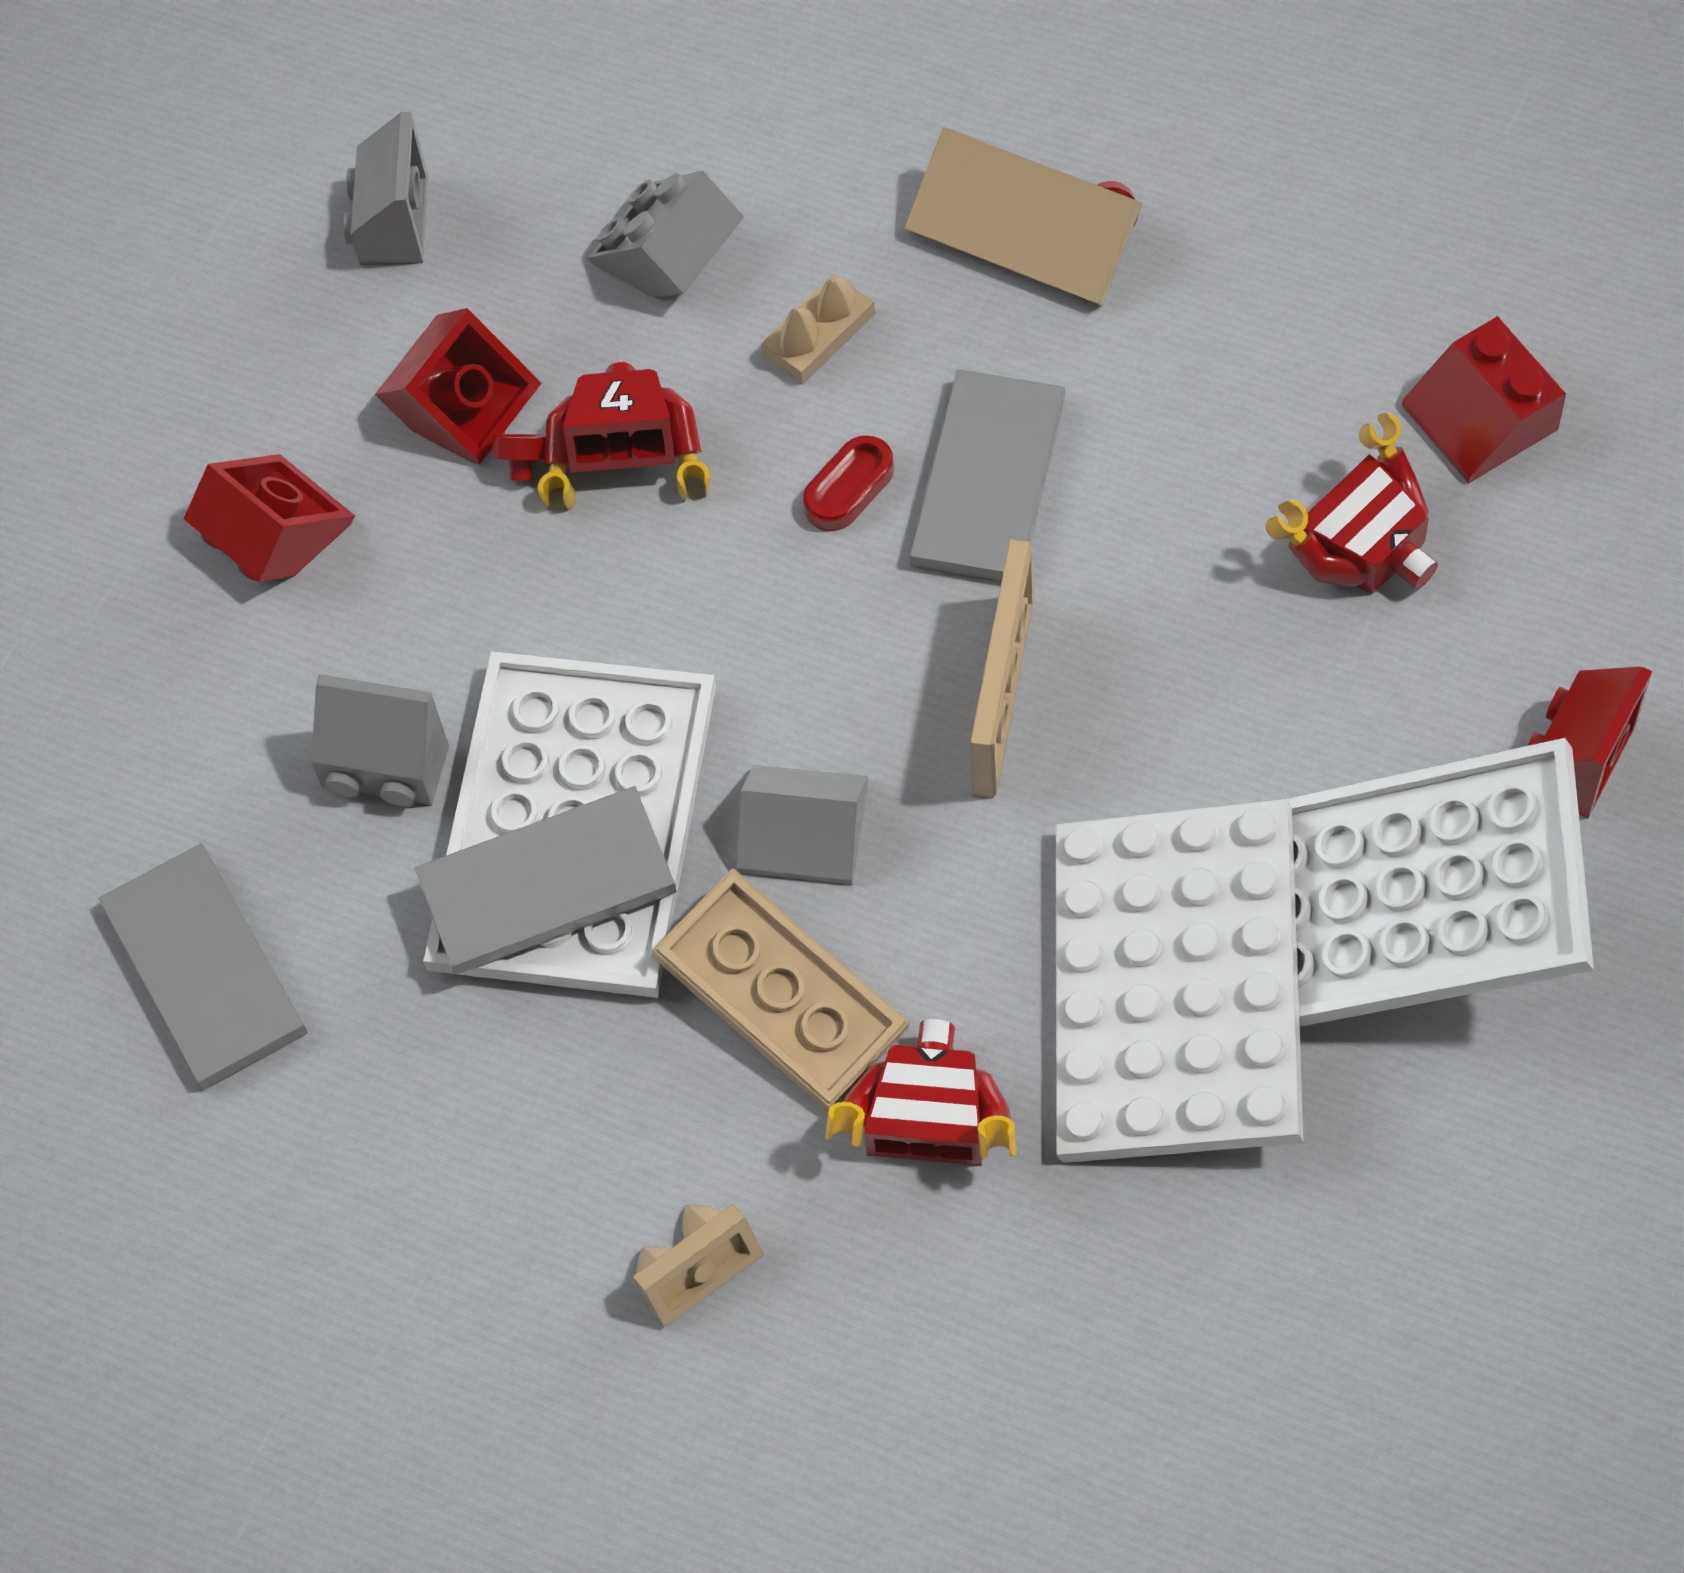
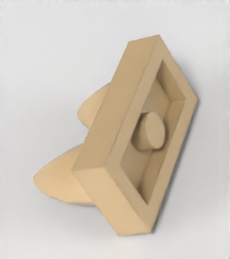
[761,274,875,384]
[633,1204,764,1327]

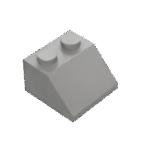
[343,112,428,265]
[311,674,449,807]

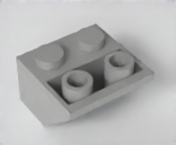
[588,170,744,298]

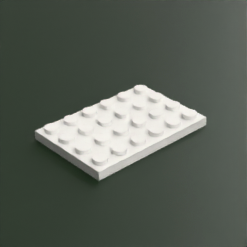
[423,651,716,998]
[1288,738,1594,1027]
[1056,799,1304,1163]

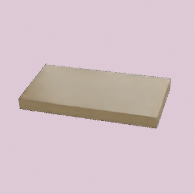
[904,127,1143,306]
[970,539,1034,798]
[652,868,910,1112]

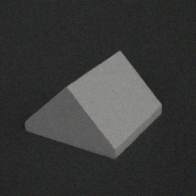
[737,765,868,885]

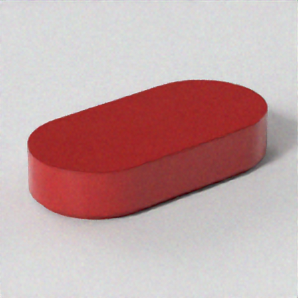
[803,435,894,531]

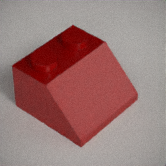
[375,308,542,464]
[1402,316,1566,484]
[183,454,355,582]
[1528,666,1653,818]

